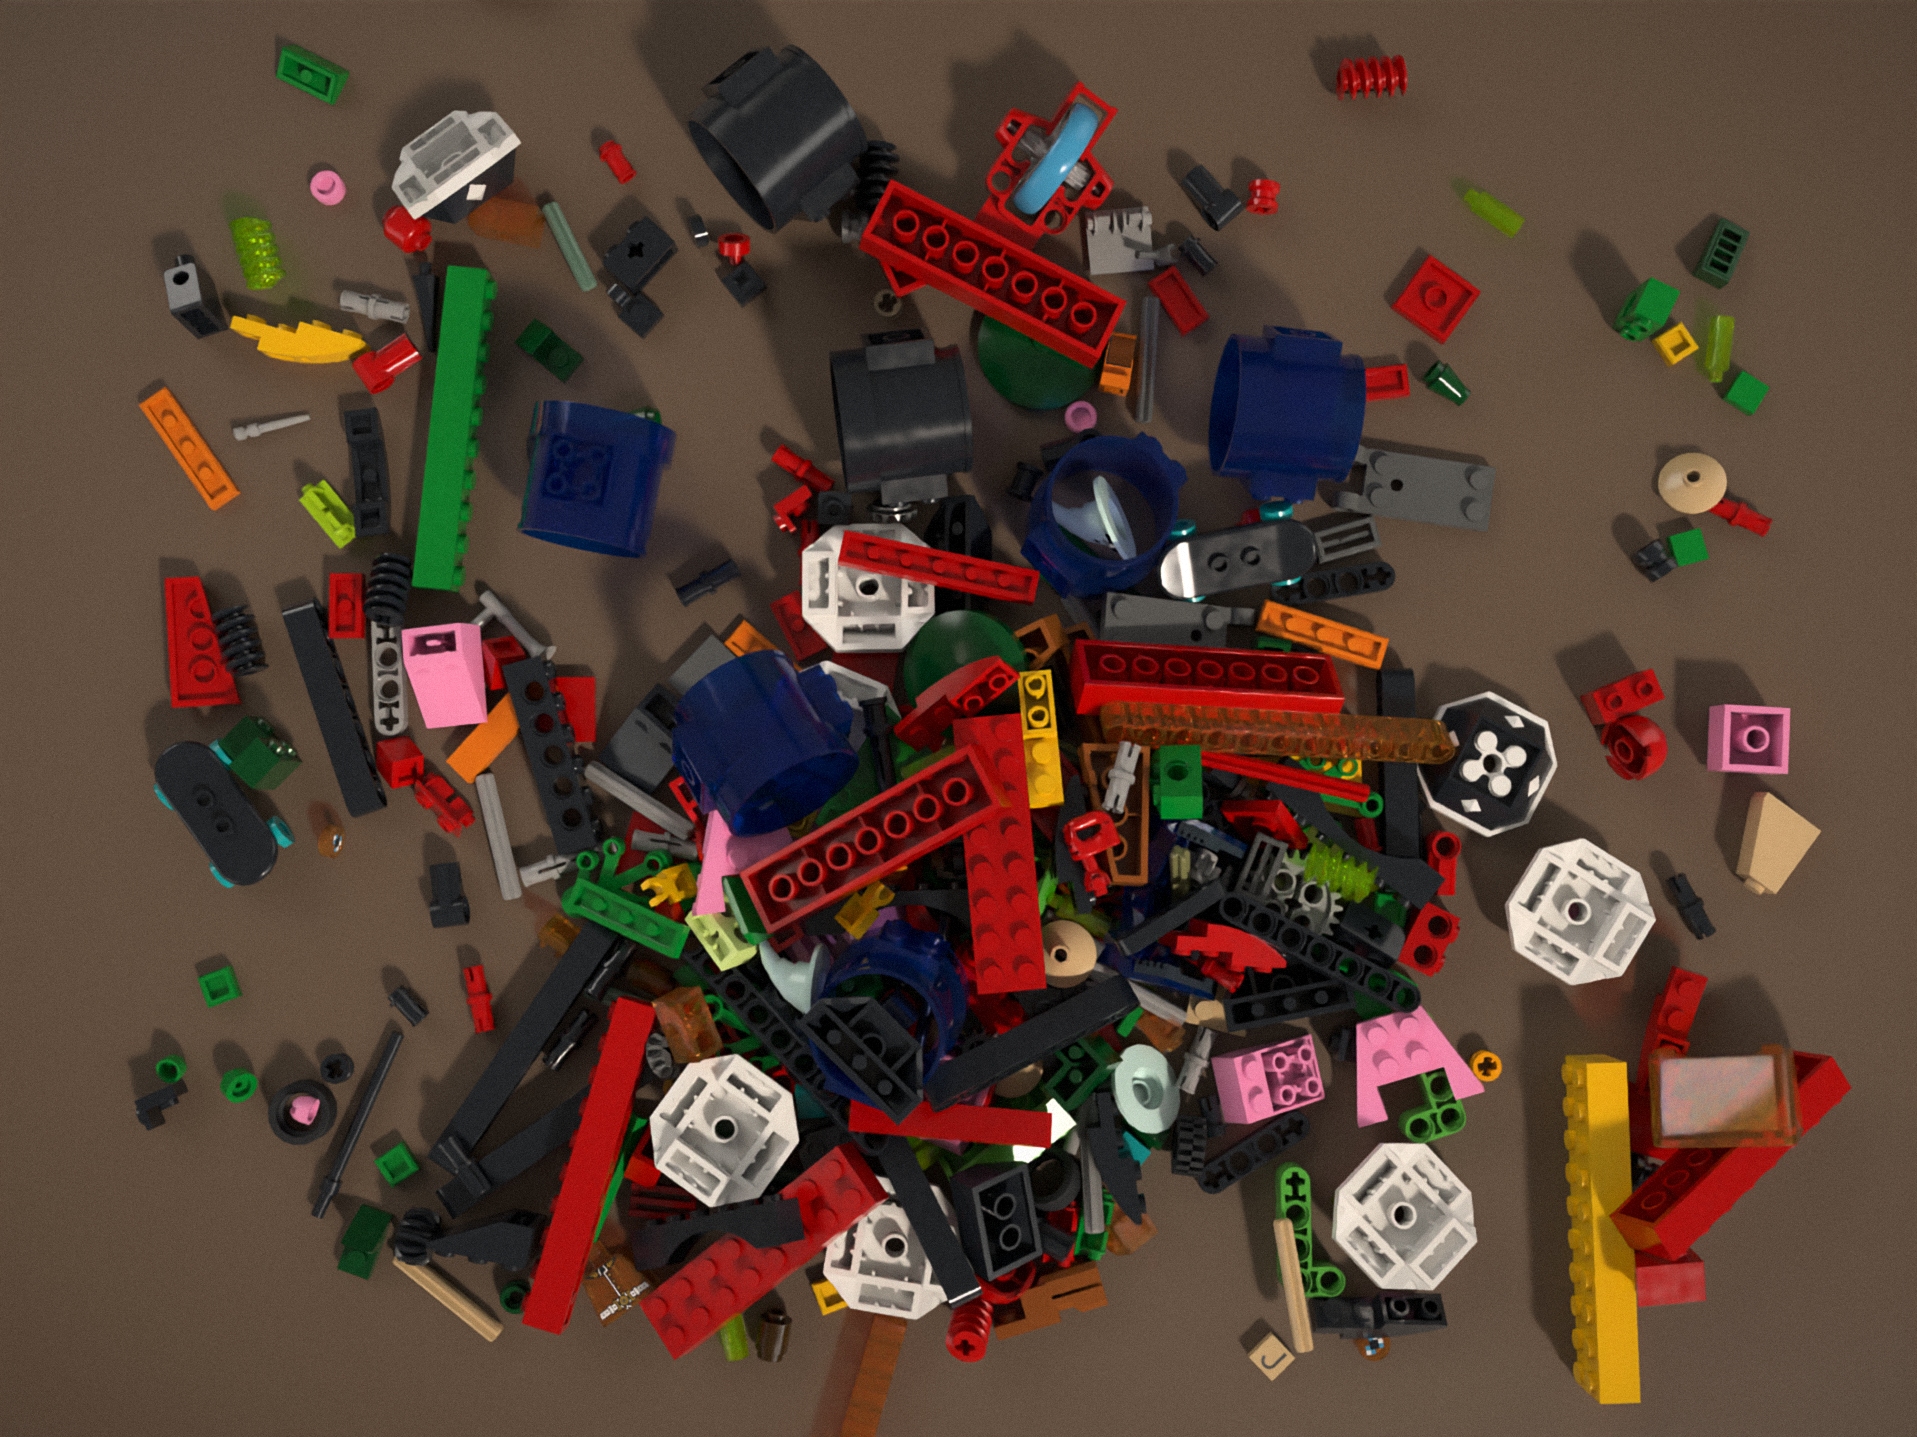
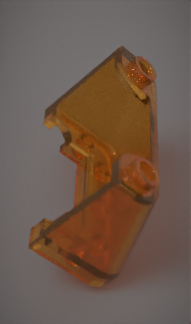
[1648,1043,1804,1148]

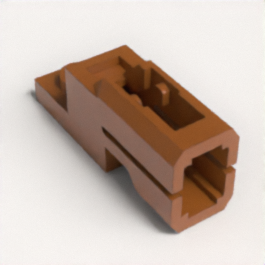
[994,1256,1108,1341]

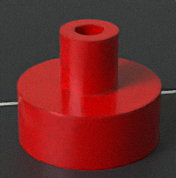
[718,233,751,265]

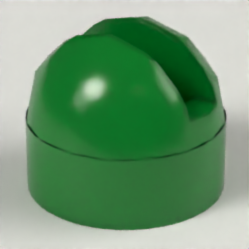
[156,1054,187,1083]

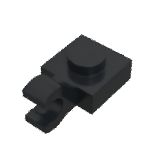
[606,283,665,340]

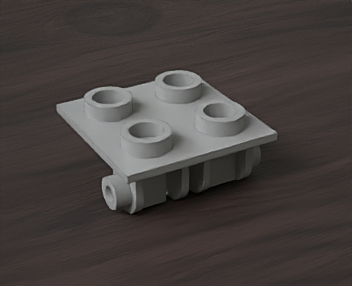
[1084,206,1154,275]

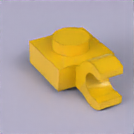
[834,880,895,940]

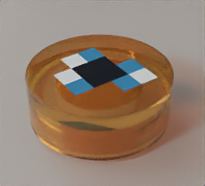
[318,824,345,859]
[1355,1337,1391,1361]

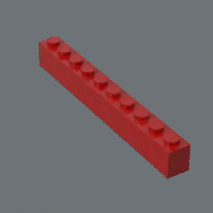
[520,995,663,1335]

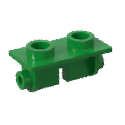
[1073,1189,1115,1260]

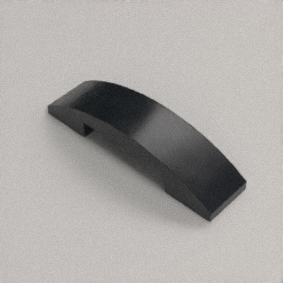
[344,407,391,538]

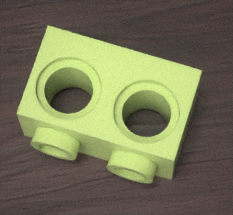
[684,892,759,971]

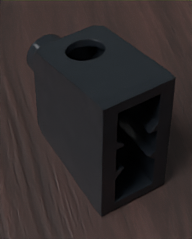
[164,254,228,339]

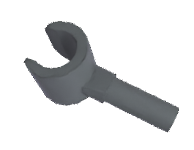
[1135,244,1178,267]

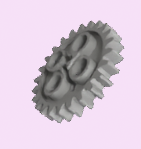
[1243,849,1343,956]

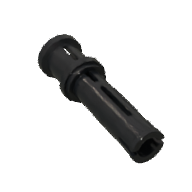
[858,696,898,794]

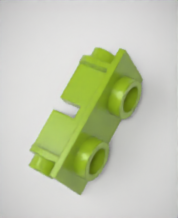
[299,479,356,549]

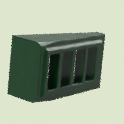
[1691,218,1750,290]

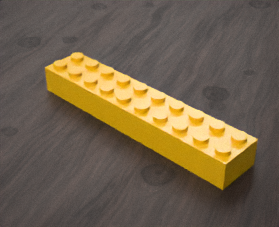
[1561,1054,1641,1404]

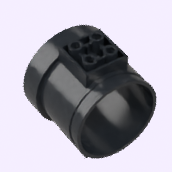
[685,44,868,234]
[829,327,973,508]

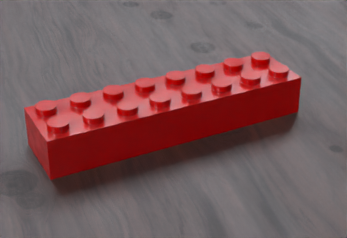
[859,179,1127,369]
[1068,639,1345,728]
[952,713,1047,995]
[739,744,1013,934]
[1609,1049,1852,1262]
[639,1142,890,1360]

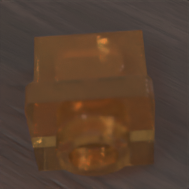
[1136,1011,1186,1053]
[1104,1213,1158,1256]

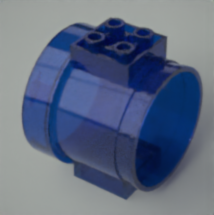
[1208,325,1366,504]
[516,400,677,559]
[1020,431,1189,600]
[672,649,859,838]
[809,919,970,1111]

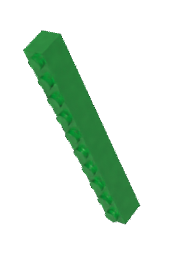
[412,265,497,593]

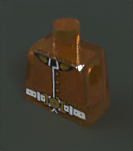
[582,1240,661,1328]

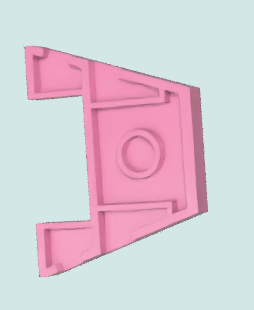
[692,803,793,916]
[1356,1003,1485,1128]

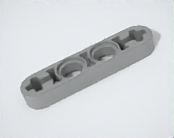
[371,621,408,736]

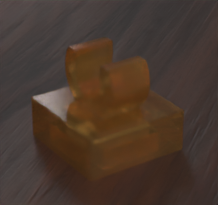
[537,913,582,958]

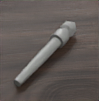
[233,414,311,441]

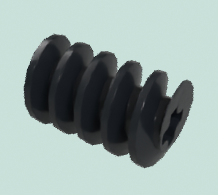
[854,140,900,213]
[362,553,413,626]
[211,605,269,677]

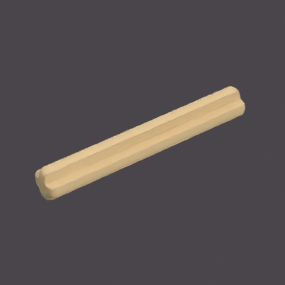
[1273,1218,1313,1353]
[392,1257,503,1342]

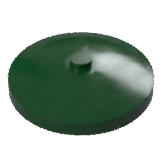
[978,315,1106,411]
[903,609,1031,740]

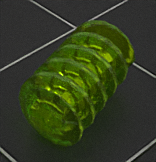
[229,217,287,291]
[1304,841,1379,903]

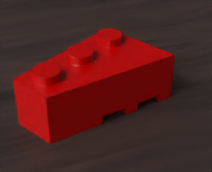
[1634,1247,1706,1307]

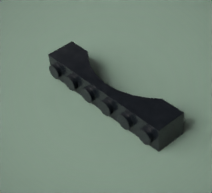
[1259,754,1446,910]
[806,882,971,936]
[630,1193,805,1272]

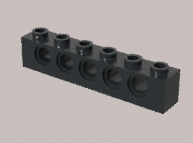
[502,653,604,855]

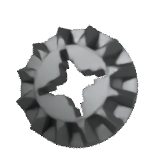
[866,498,918,524]
[646,1026,690,1080]

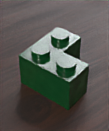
[218,715,302,790]
[1044,1031,1123,1112]

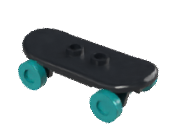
[1155,501,1318,603]
[153,738,295,888]

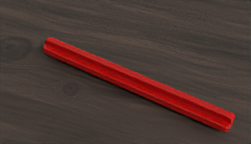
[1174,741,1370,803]

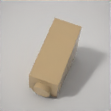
[1736,792,1821,895]

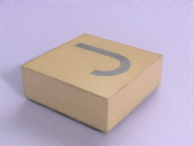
[1247,1331,1295,1381]

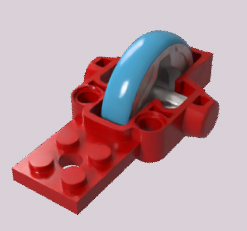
[972,81,1118,251]

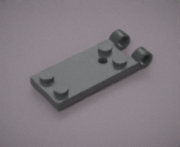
[1331,444,1496,532]
[1099,592,1255,648]

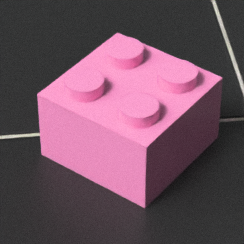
[1707,704,1790,775]

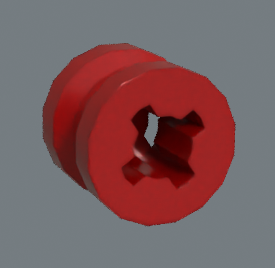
[1246,179,1281,215]

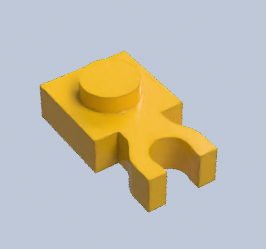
[640,862,698,907]

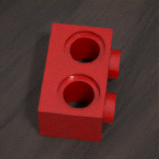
[1580,668,1665,725]
[1398,902,1461,977]

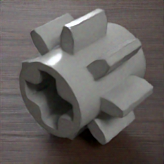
[1189,847,1222,888]

